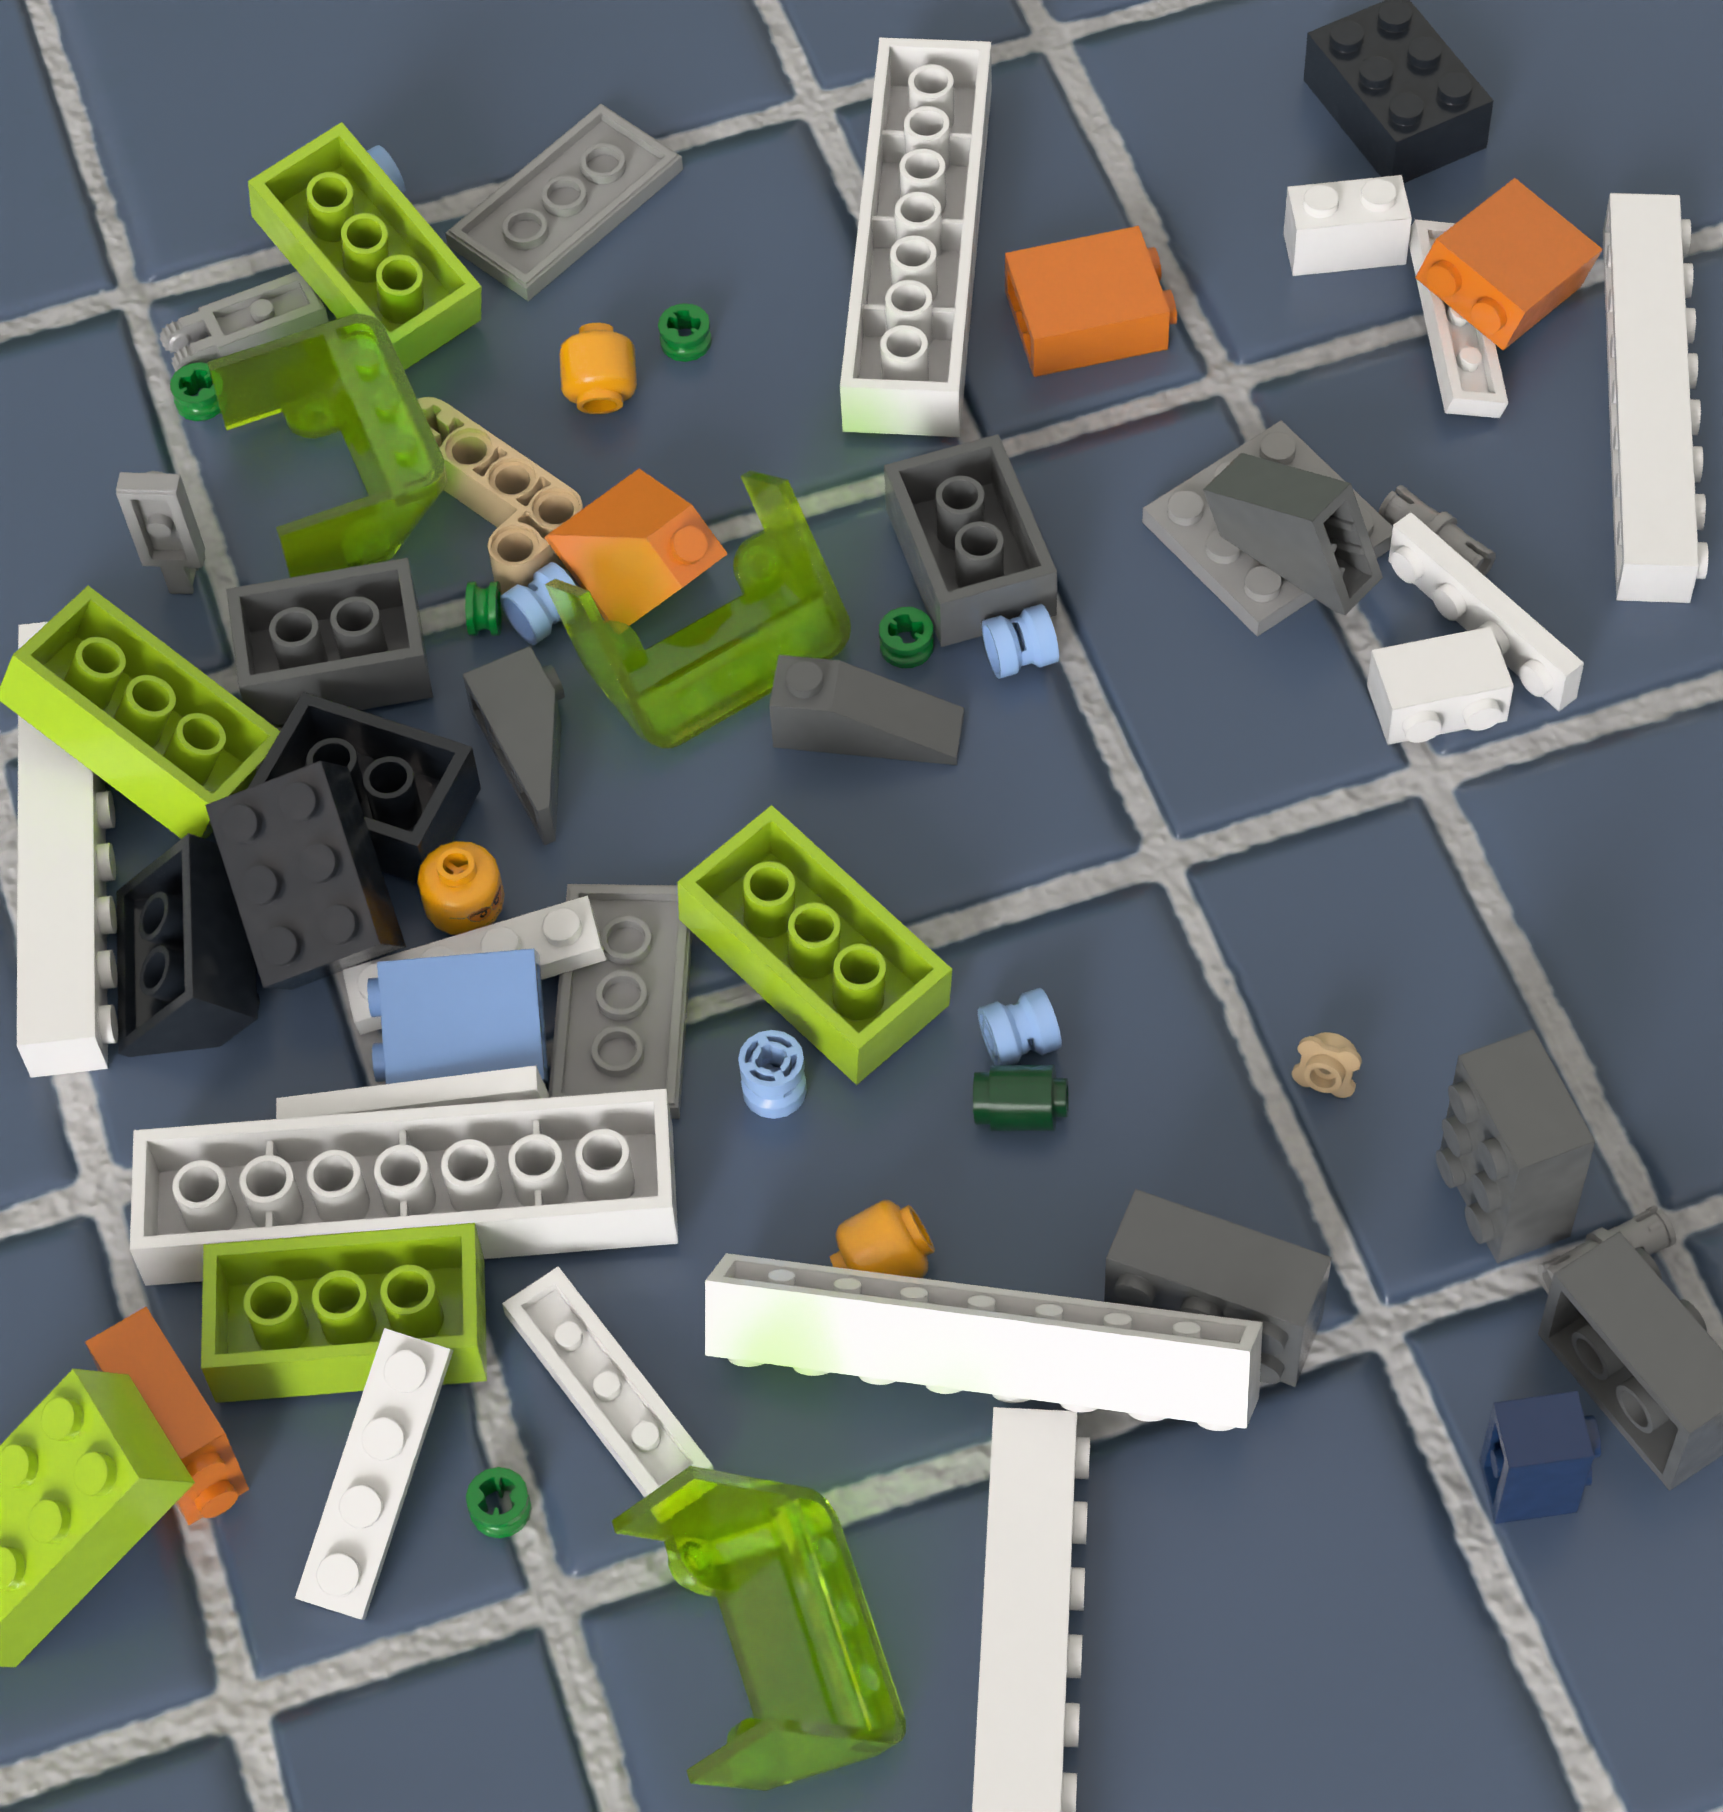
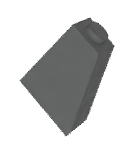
[1203,453,1383,615]

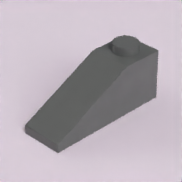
[463,646,565,846]
[769,655,964,765]

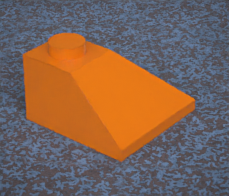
[544,468,728,635]

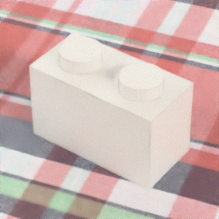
[1284,175,1412,276]
[1367,626,1514,745]

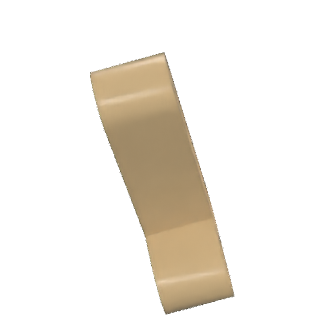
[399,397,583,594]

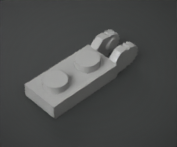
[159,271,329,372]

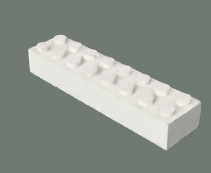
[840,37,992,437]
[130,1089,679,1286]

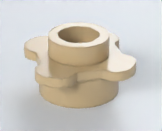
[1292,1032,1362,1098]

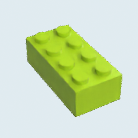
[248,122,482,380]
[0,585,280,839]
[677,805,953,1085]
[201,1223,487,1403]
[0,1368,195,1667]

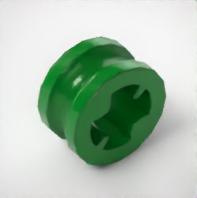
[658,303,712,362]
[170,362,227,421]
[465,581,503,636]
[879,607,934,668]
[466,1467,532,1539]

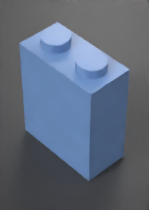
[367,948,549,1084]

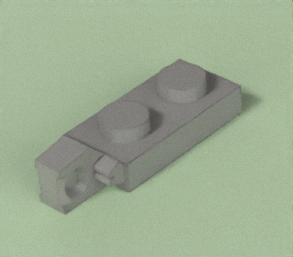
[116,471,205,594]

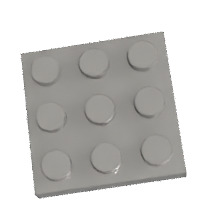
[1142,421,1393,637]

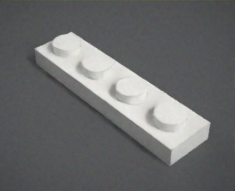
[1409,219,1508,418]
[1388,512,1584,711]
[343,895,606,1035]
[276,1065,549,1119]
[502,1266,715,1515]
[295,1328,453,1620]

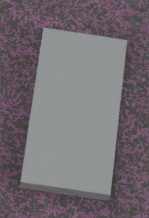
[445,104,683,301]
[549,884,693,1119]

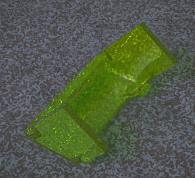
[207,314,447,578]
[545,470,851,748]
[612,1466,906,1791]

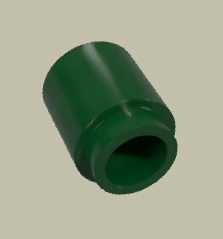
[973,1065,1069,1131]

